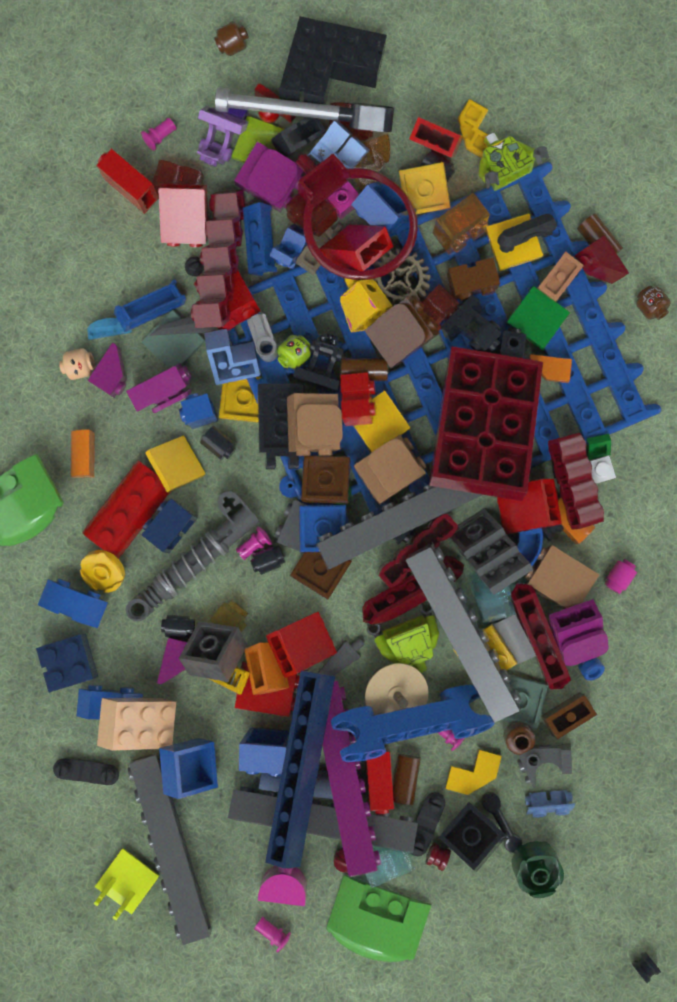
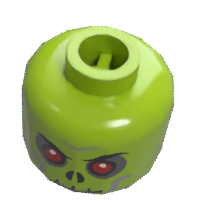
[277,335,311,369]

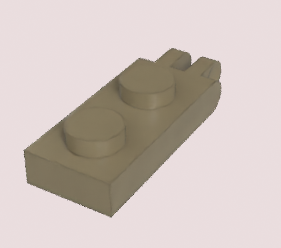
[296,218,343,275]

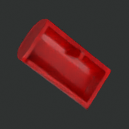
[82,460,171,559]

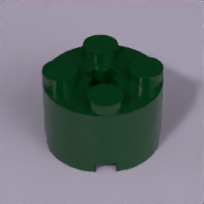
[512,841,564,898]

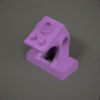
[197,105,248,167]

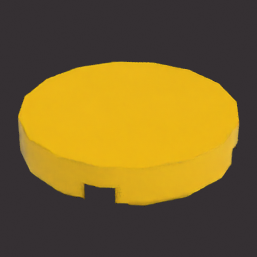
[80,550,125,593]

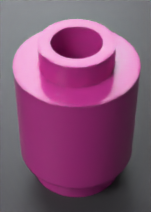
[605,559,637,594]

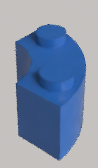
[515,528,543,566]
[38,578,108,628]
[76,684,143,720]

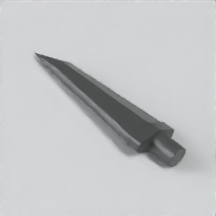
[149,317,217,336]
[318,638,365,676]

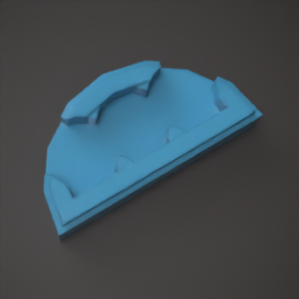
[87,318,132,340]

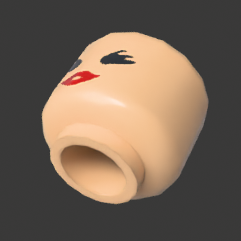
[59,348,95,380]

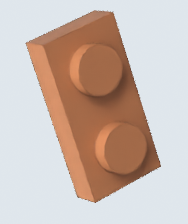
[537,252,584,302]

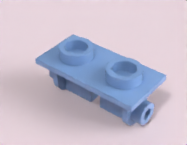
[525,790,575,818]

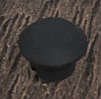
[185,257,204,277]

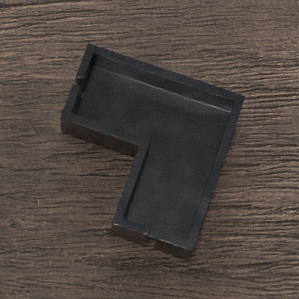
[279,16,387,105]

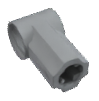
[247,314,278,362]

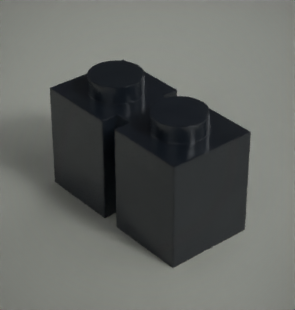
[271,117,326,157]

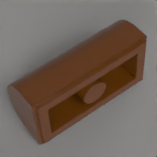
[577,213,623,253]
[341,358,388,381]
[393,754,421,805]

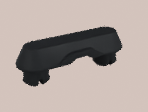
[497,214,557,253]
[53,758,119,785]
[410,792,446,857]

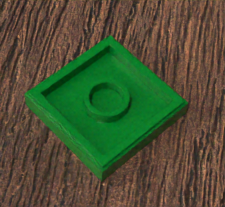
[506,286,570,350]

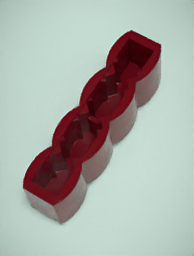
[548,432,604,530]
[376,513,458,588]

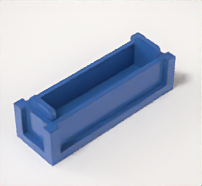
[243,202,277,276]
[114,280,186,332]

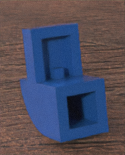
[270,224,314,269]

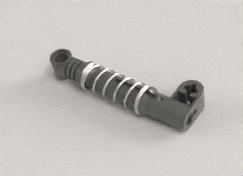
[126,491,260,622]

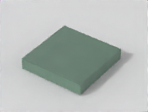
[142,310,205,368]
[501,674,548,729]

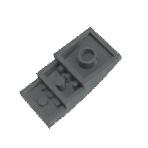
[450,508,533,595]

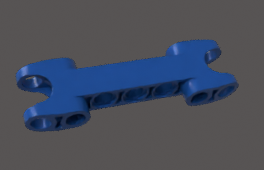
[331,685,495,762]

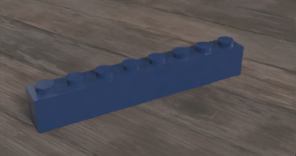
[265,670,335,869]

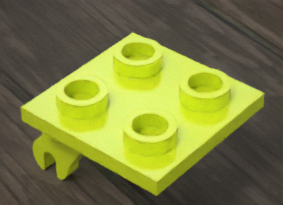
[94,848,160,920]

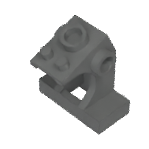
[517,743,572,788]

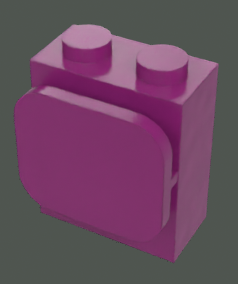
[234,142,304,213]
[126,362,192,413]
[549,599,609,666]

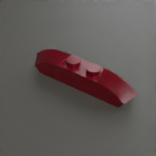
[362,556,464,624]
[510,583,571,690]

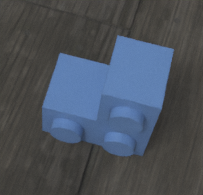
[204,329,260,385]

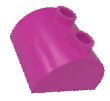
[257,866,307,906]

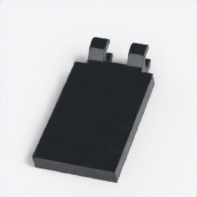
[257,384,304,470]

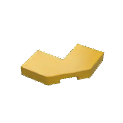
[458,99,488,158]
[445,749,502,795]

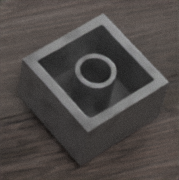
[179,621,248,682]

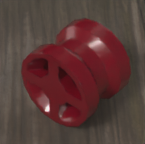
[425,842,451,871]

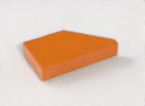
[529,354,572,383]

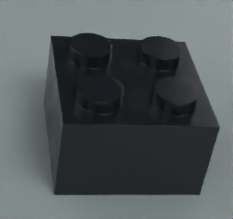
[438,802,507,872]

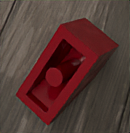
[575,235,629,284]

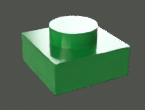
[586,434,611,460]

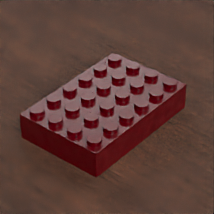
[429,347,543,501]

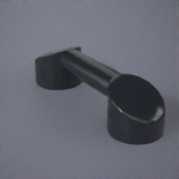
[481,792,523,853]

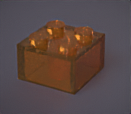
[432,193,490,255]

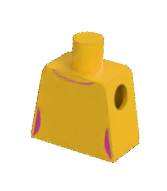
[340,278,393,332]

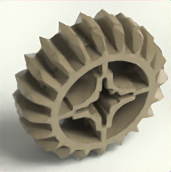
[370,248,430,306]

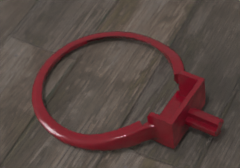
[295,154,418,280]

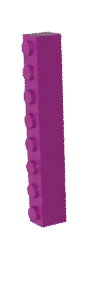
[323,681,381,877]

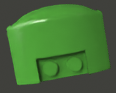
[0,454,64,546]
[326,875,431,962]

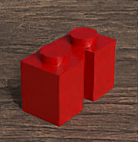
[340,373,376,426]

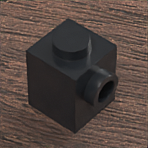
[498,328,526,358]

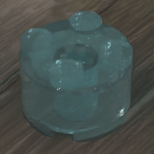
[470,578,515,624]

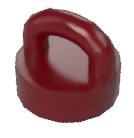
[333,848,348,873]

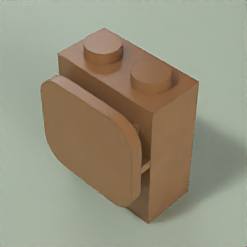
[287,393,343,456]
[354,435,427,505]
[524,545,599,609]

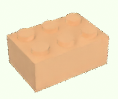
[97,698,176,751]

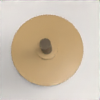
[365,663,428,715]

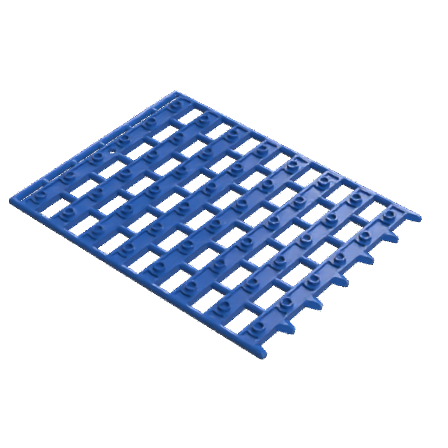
[227,162,661,524]

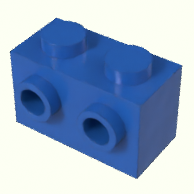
[179,393,218,429]

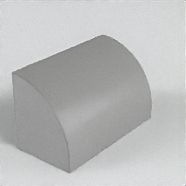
[488,613,536,665]

